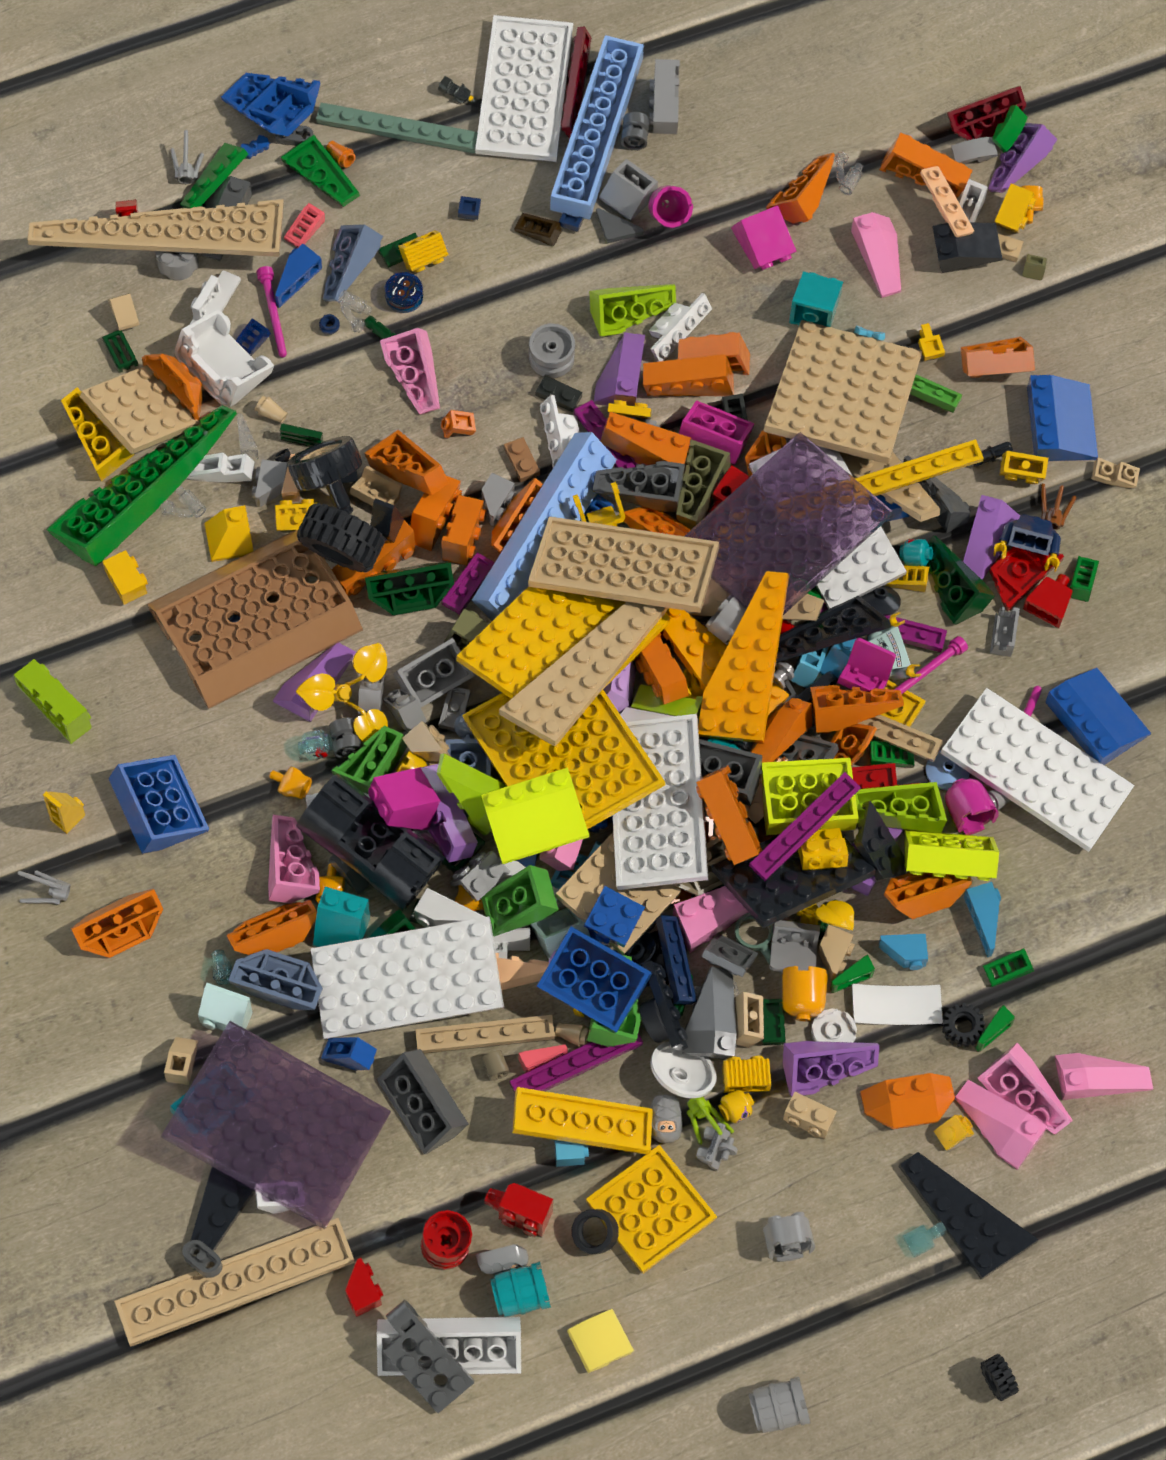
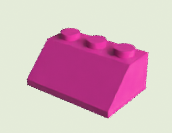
[679,400,754,465]

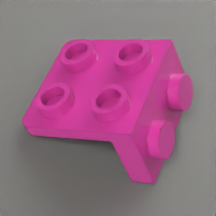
[837,638,896,692]

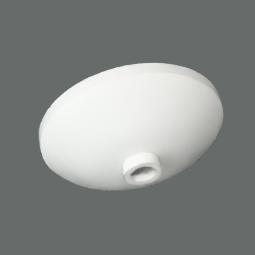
[650,1042,717,1098]

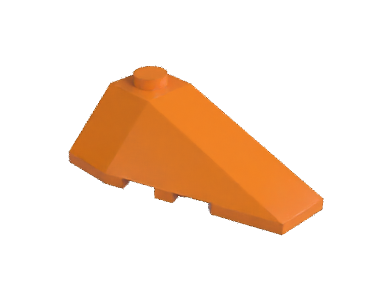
[766,153,835,223]
[810,685,904,733]
[750,698,812,763]
[831,723,877,767]

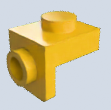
[933,1115,974,1150]

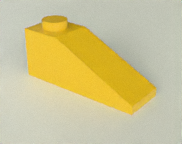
[43,791,85,834]

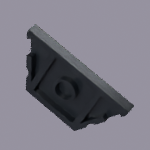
[855,801,910,881]

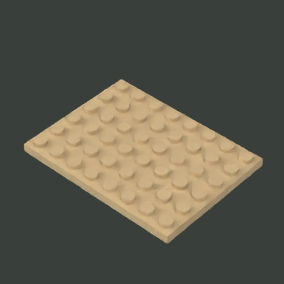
[764,320,922,464]

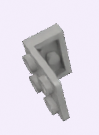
[450,851,510,902]
[770,920,820,972]

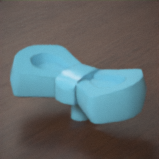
[854,326,885,340]

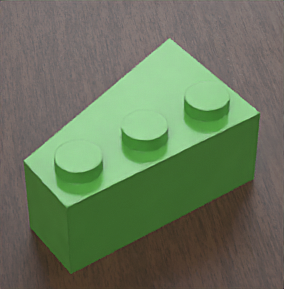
[332,726,407,795]

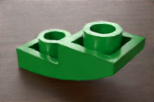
[992,105,1028,152]

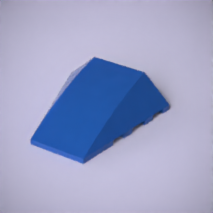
[221,73,320,136]

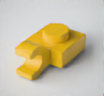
[918,323,945,361]

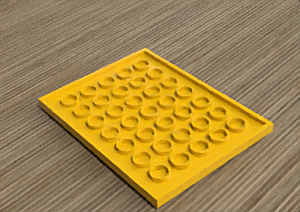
[456,586,671,699]
[462,690,666,851]

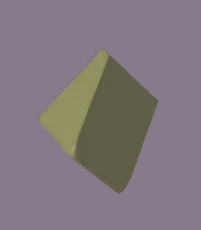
[1023,254,1047,281]

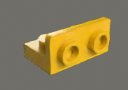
[275,499,316,531]

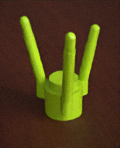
[687,1097,734,1144]

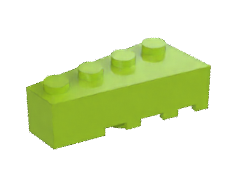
[14,659,92,744]

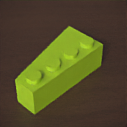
[855,782,947,834]

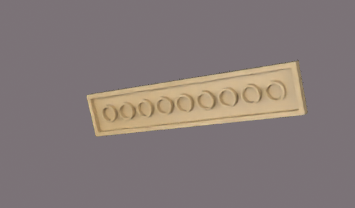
[115,1218,355,1347]

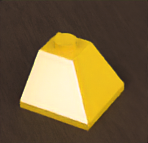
[204,505,254,562]

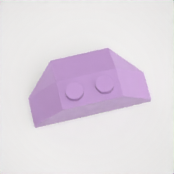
[603,661,636,714]

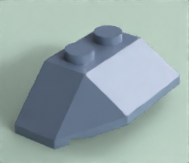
[228,949,323,1010]

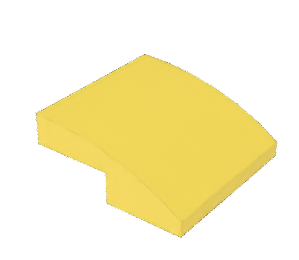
[567,1309,634,1373]

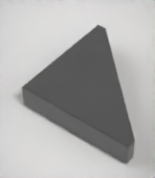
[596,208,644,244]

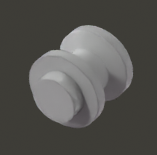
[773,662,794,689]

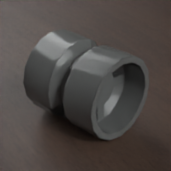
[621,112,649,151]
[329,718,362,758]

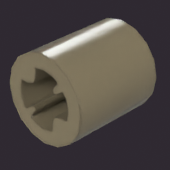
[483,1050,510,1080]

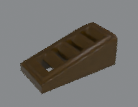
[514,212,562,246]

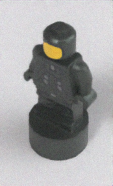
[438,76,476,104]

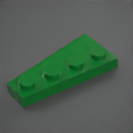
[180,142,248,209]

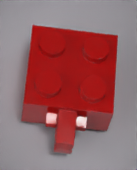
[485,1183,553,1237]

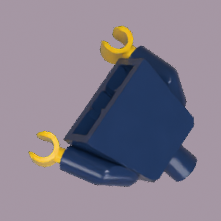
[993,514,1061,572]

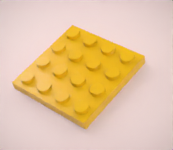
[585,1145,717,1274]

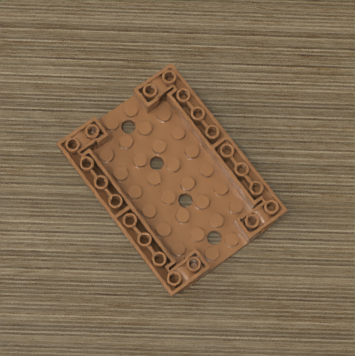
[147,530,363,709]

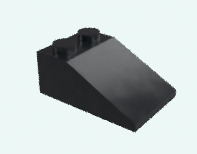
[932,222,1003,273]

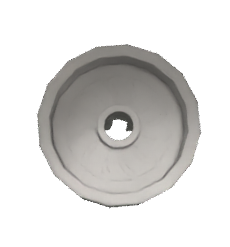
[529,323,575,378]

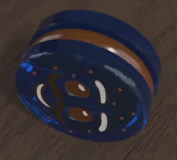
[385,272,423,313]

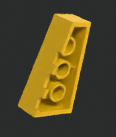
[61,387,134,481]

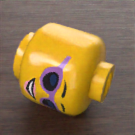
[718,1089,754,1124]

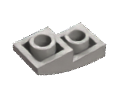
[951,137,998,164]

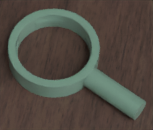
[734,913,773,965]

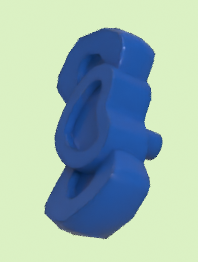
[241,135,270,159]

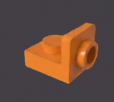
[441,410,476,438]

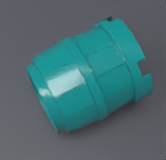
[490,1262,551,1317]

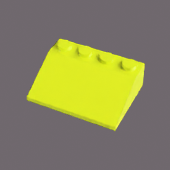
[761,758,859,835]
[481,767,590,864]
[904,830,999,881]

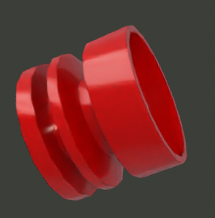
[420,1210,473,1270]

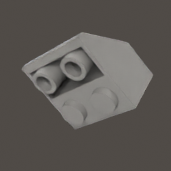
[599,159,658,221]

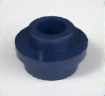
[319,314,340,335]

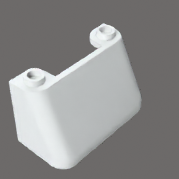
[175,309,274,408]

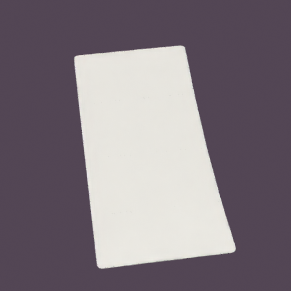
[852,984,943,1025]

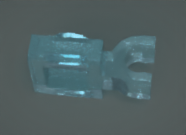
[903,1222,946,1258]

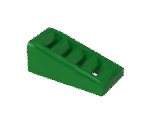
[1070,556,1099,602]
[869,741,915,767]
[983,948,1034,987]
[830,955,875,993]
[976,1005,1015,1052]

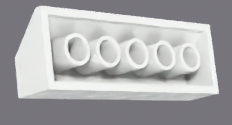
[377,1317,521,1376]

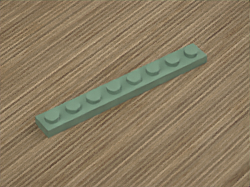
[316,102,478,154]

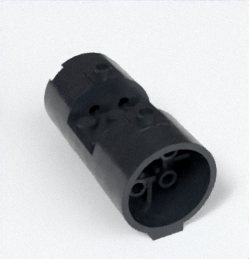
[296,774,445,911]

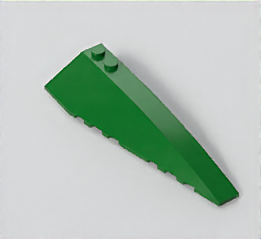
[47,405,237,566]

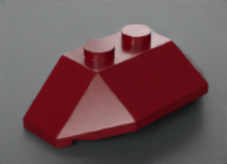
[947,85,1027,141]

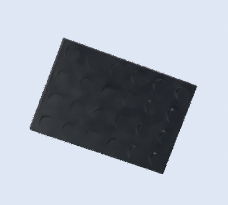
[712,834,875,928]

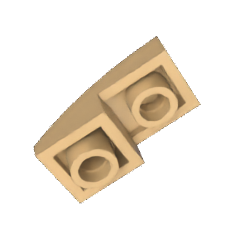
[1091,458,1140,488]

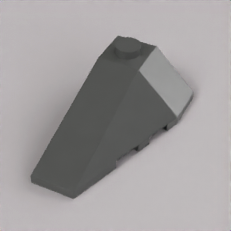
[903,455,971,533]
[593,461,685,513]
[682,967,737,1060]

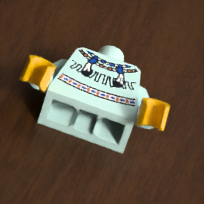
[868,612,921,680]

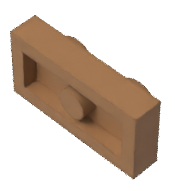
[504,437,540,482]

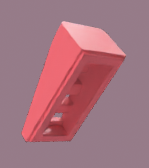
[284,203,325,248]
[518,1044,568,1073]

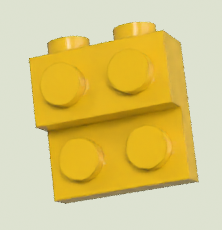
[798,828,848,870]

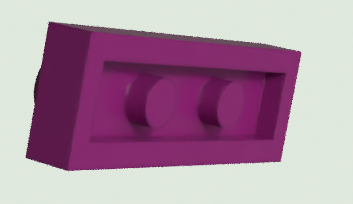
[442,552,495,615]

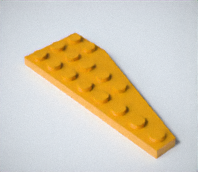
[698,571,789,743]
[662,608,789,717]

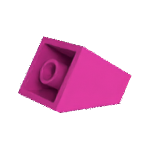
[731,205,797,271]
[368,767,440,830]

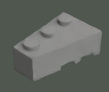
[649,59,680,134]

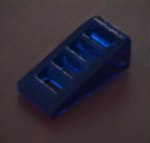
[235,318,271,356]

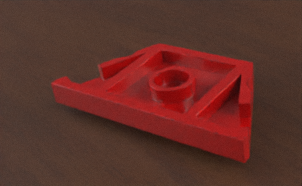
[989,547,1064,611]

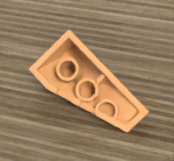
[496,953,550,990]

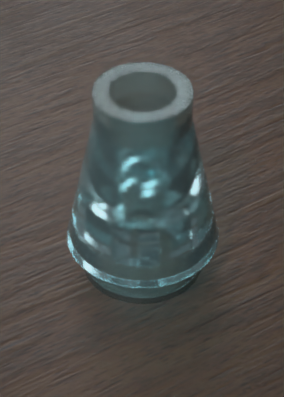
[211,950,233,985]

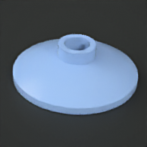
[926,750,970,791]

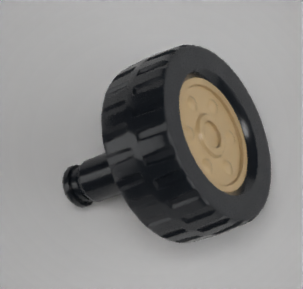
[287,436,362,514]

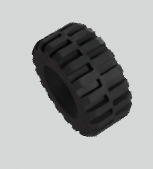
[297,503,385,573]

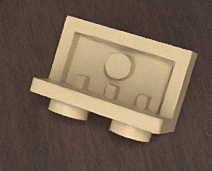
[349,466,402,506]

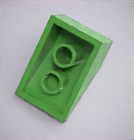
[481,865,559,937]

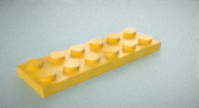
[512,1087,653,1154]

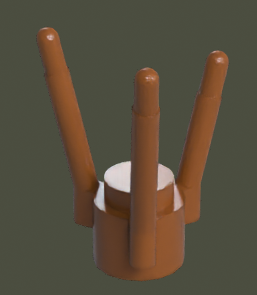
[1041,483,1077,530]

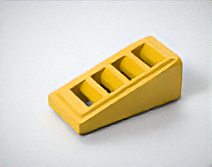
[885,565,929,592]

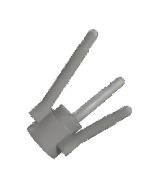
[171,130,204,184]
[17,870,71,905]

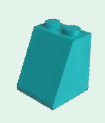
[789,271,843,327]
[313,887,370,948]

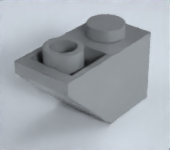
[252,460,288,507]
[482,473,516,526]
[358,675,385,714]
[383,689,427,732]

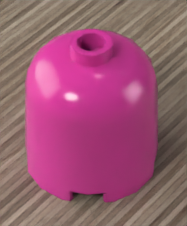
[648,185,693,228]
[945,779,999,835]

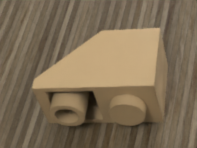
[402,721,451,762]
[818,925,855,981]
[164,1037,199,1085]

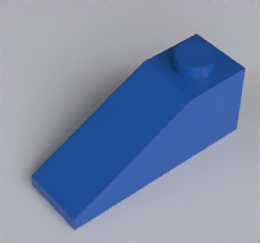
[275,244,322,308]

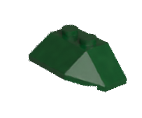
[365,562,454,616]

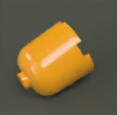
[782,966,828,1022]

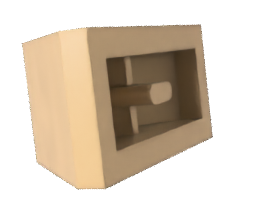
[108,294,139,331]

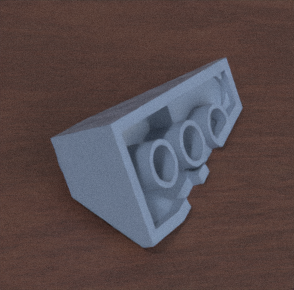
[323,224,383,301]

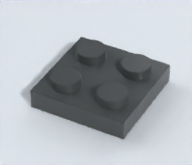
[702,933,758,977]

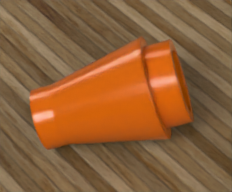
[326,141,356,168]

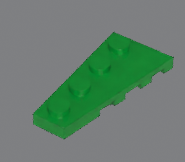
[281,135,360,207]

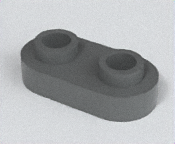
[182,1240,223,1278]

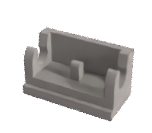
[990,607,1020,657]

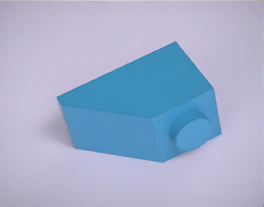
[819,638,857,679]
[878,934,928,970]

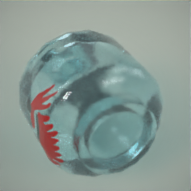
[298,729,333,760]

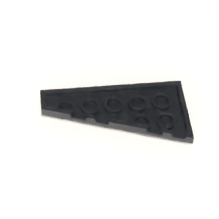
[776,595,891,663]
[190,1111,288,1251]
[899,1152,1039,1280]

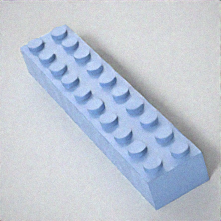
[550,35,644,220]
[472,432,617,621]

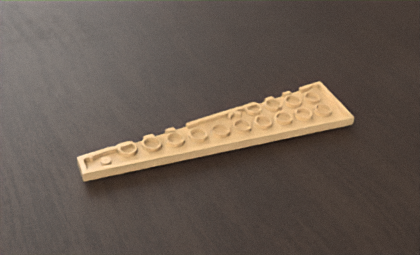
[27,199,284,257]
[499,602,669,746]

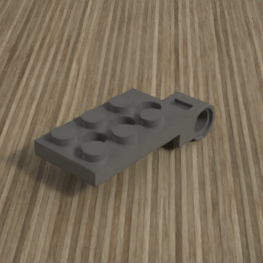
[732,735,839,761]
[383,1299,475,1414]

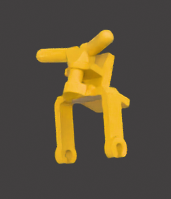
[572,482,625,526]

